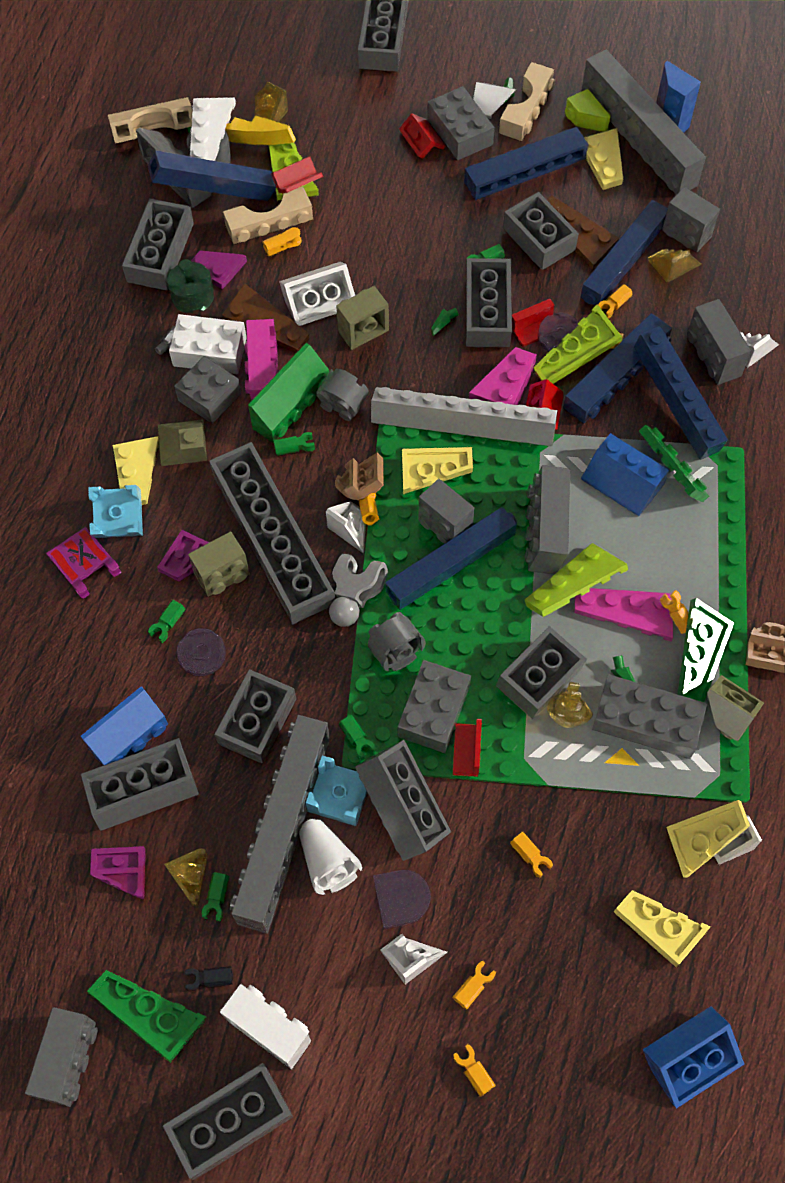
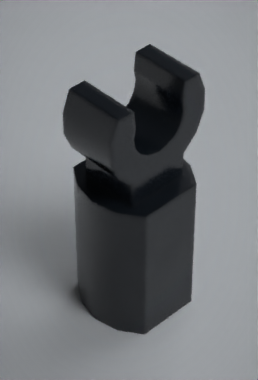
[185,966,233,991]

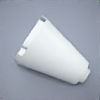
[299,819,362,895]

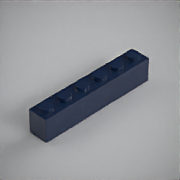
[464,127,588,200]
[563,313,672,424]
[634,326,728,460]

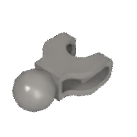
[329,554,388,627]

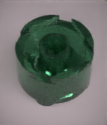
[167,259,214,313]

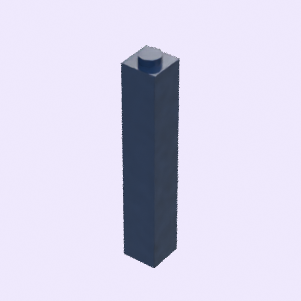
[148,150,276,201]
[581,200,668,306]
[386,507,517,610]

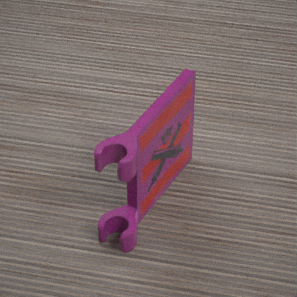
[46,527,121,599]

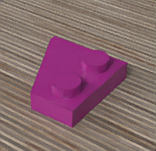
[187,251,247,290]
[157,530,209,581]
[90,846,145,899]

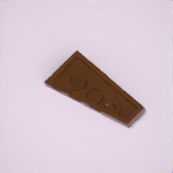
[547,195,619,270]
[222,284,309,353]

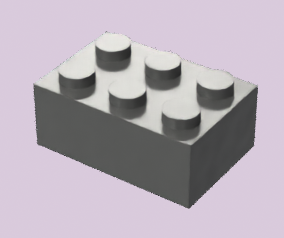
[427,86,494,160]
[503,192,579,270]
[687,299,751,385]
[496,626,587,719]
[398,660,471,753]
[214,669,296,764]
[25,1007,97,1107]

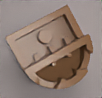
[335,452,384,500]
[746,622,785,673]

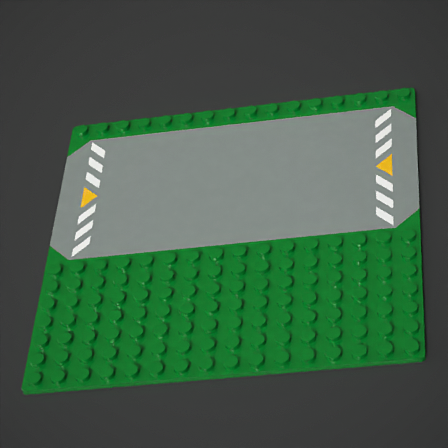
[342,424,750,803]

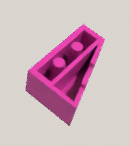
[245,319,278,401]
[469,347,537,405]

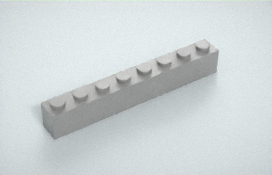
[371,387,557,446]

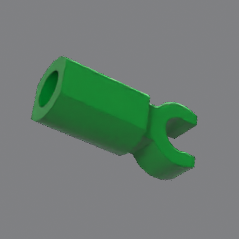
[466,244,505,264]
[274,432,315,456]
[148,600,185,643]
[339,715,376,761]
[202,872,230,922]

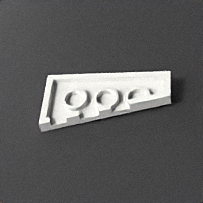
[190,98,236,161]

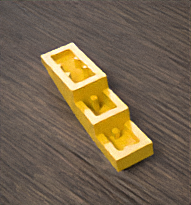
[225,116,296,145]

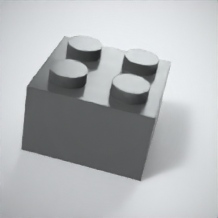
[662,187,720,253]
[174,356,241,424]
[419,478,474,544]

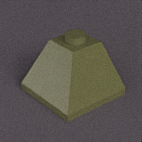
[158,419,207,466]
[707,675,764,741]

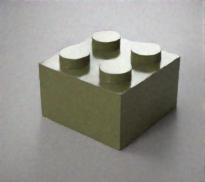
[336,286,389,350]
[188,532,250,597]

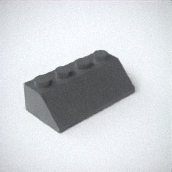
[136,128,212,208]
[81,738,199,831]
[355,740,451,861]

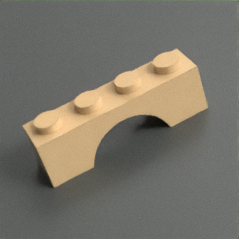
[499,62,555,141]
[108,97,193,143]
[223,187,313,244]

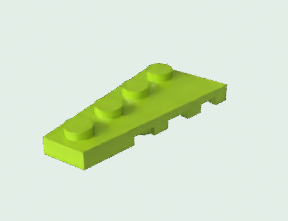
[269,143,319,201]
[534,304,622,384]
[525,543,628,617]

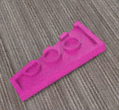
[574,588,673,642]

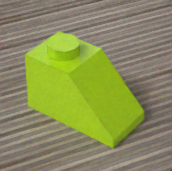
[565,89,610,132]

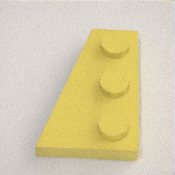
[584,128,623,190]
[113,436,159,505]
[402,447,473,494]
[666,800,750,878]
[614,890,710,967]

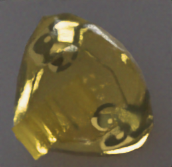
[547,682,593,728]

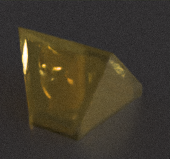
[255,82,288,122]
[648,249,702,283]
[165,848,208,907]

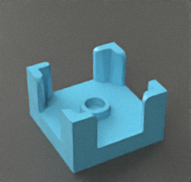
[88,485,143,538]
[306,755,367,826]

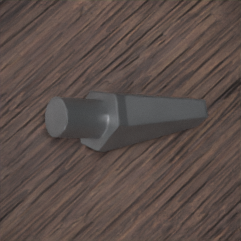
[155,326,175,355]

